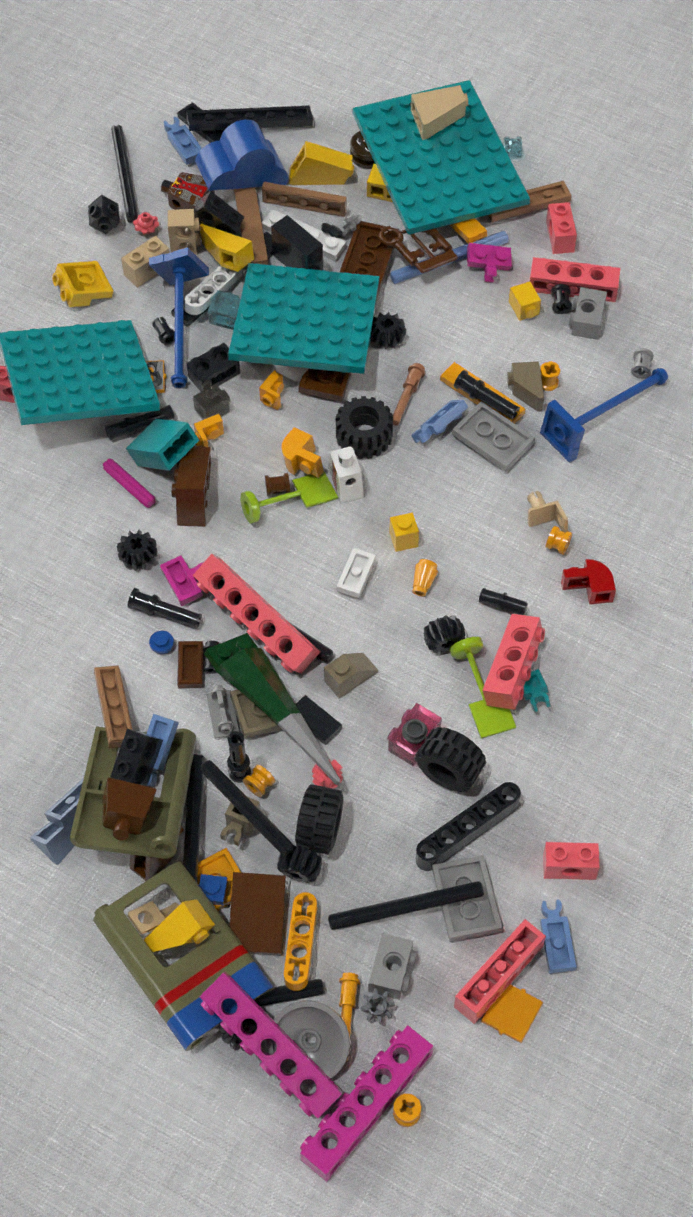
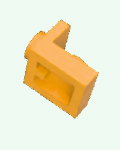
[259,370,284,410]
[194,414,224,447]

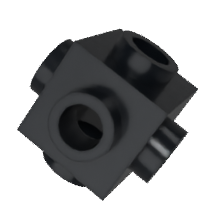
[88,194,120,234]

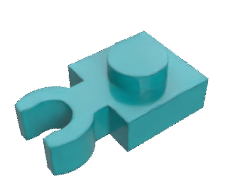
[523,669,550,712]

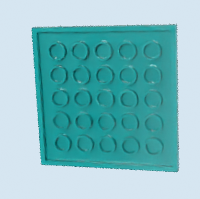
[228,263,379,374]
[0,320,160,425]

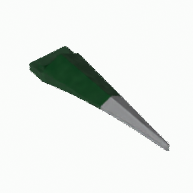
[205,633,340,786]

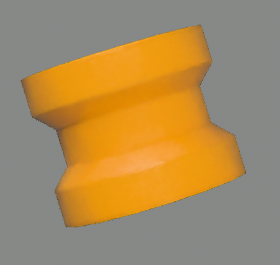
[545,526,573,555]
[243,765,275,797]
[393,1093,421,1127]

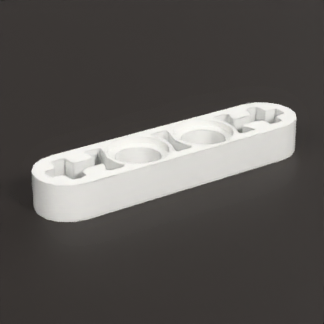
[184,266,242,315]

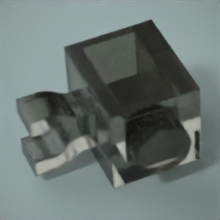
[193,380,230,420]

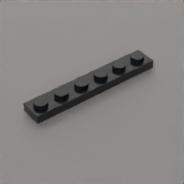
[187,105,313,131]

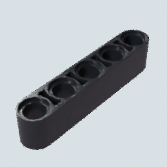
[415,782,521,871]

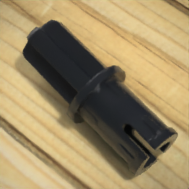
[479,588,528,615]

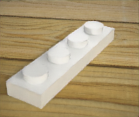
[262,209,346,262]

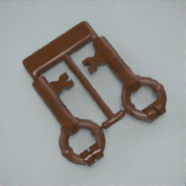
[379,226,458,273]

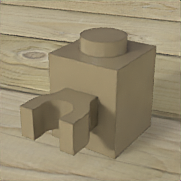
[220,797,261,846]

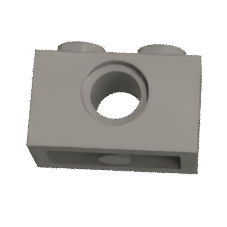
[569,287,607,340]
[368,933,417,1000]

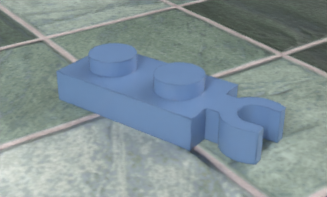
[164,117,202,165]
[411,400,468,443]
[147,714,179,786]
[540,899,576,973]

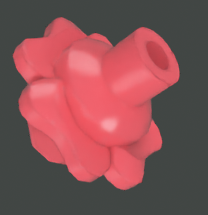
[133,212,159,234]

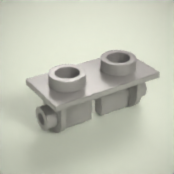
[206,685,239,739]

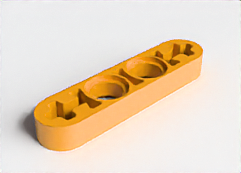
[284,892,317,991]

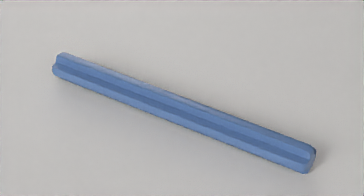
[390,231,509,284]

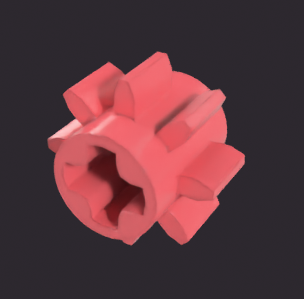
[312,759,343,789]

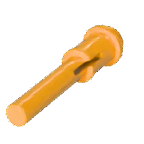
[339,972,361,1062]

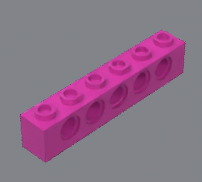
[200,971,342,1118]
[300,1025,433,1182]

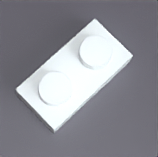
[336,548,376,598]

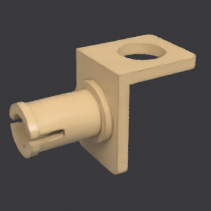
[527,491,568,532]
[128,901,179,934]

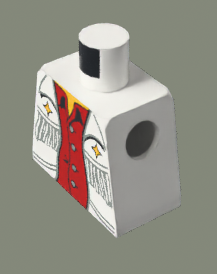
[328,447,363,503]

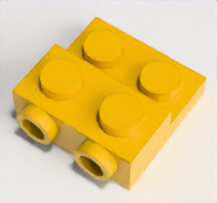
[52,261,114,307]

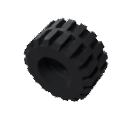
[335,396,393,459]
[415,727,486,792]
[295,784,344,855]

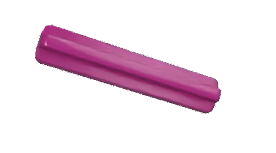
[103,458,156,508]

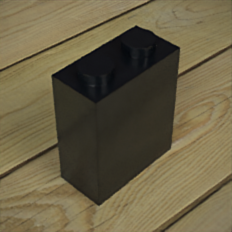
[271,215,323,270]

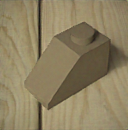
[507,361,544,412]
[324,653,378,698]

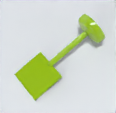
[240,471,338,524]
[449,637,516,739]

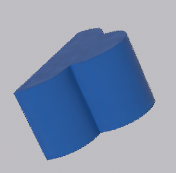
[195,120,288,191]

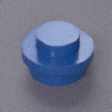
[149,630,174,654]

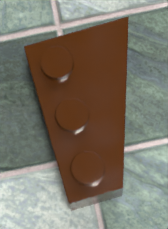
[171,446,211,527]

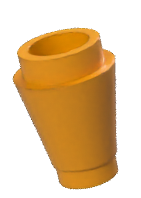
[412,559,438,597]

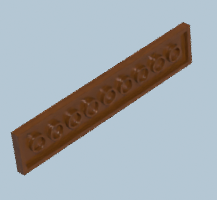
[298,221,399,402]

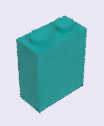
[125,419,199,471]

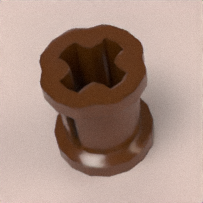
[265,473,290,496]

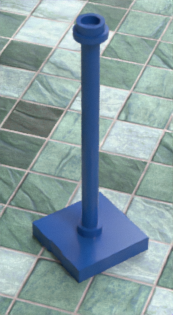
[149,247,209,388]
[540,368,668,463]

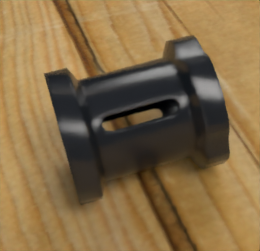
[551,284,572,314]

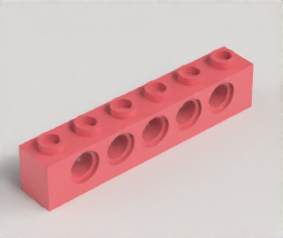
[193,553,320,674]

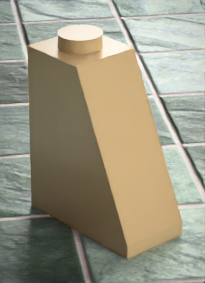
[411,85,468,140]

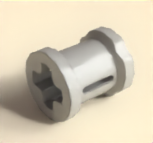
[631,348,654,378]

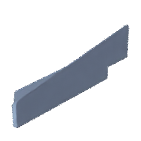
[30,778,102,865]

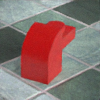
[561,559,616,605]

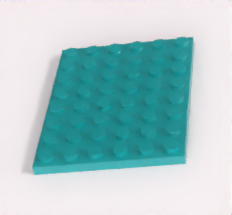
[352,80,530,235]

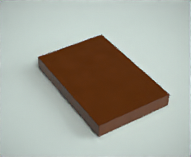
[229,872,286,956]

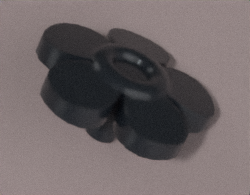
[321,223,344,238]

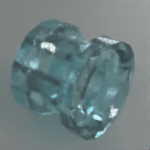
[503,136,522,158]

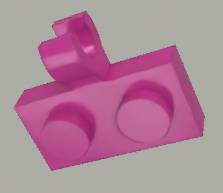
[467,243,512,283]
[160,555,204,606]

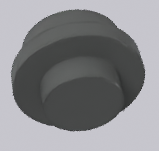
[402,719,428,744]

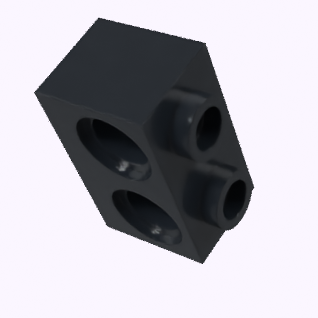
[194,191,244,235]
[186,342,240,394]
[110,728,163,786]

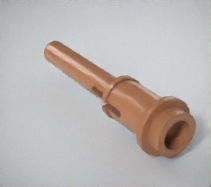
[393,363,425,426]

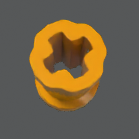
[540,361,561,391]

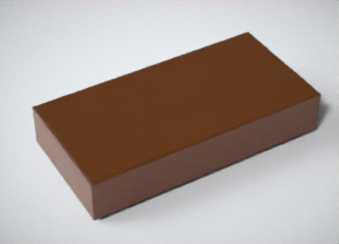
[177,641,203,689]

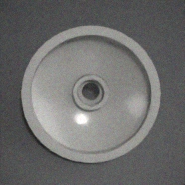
[267,1000,350,1085]

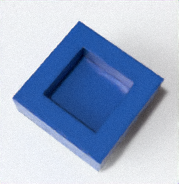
[199,874,228,906]

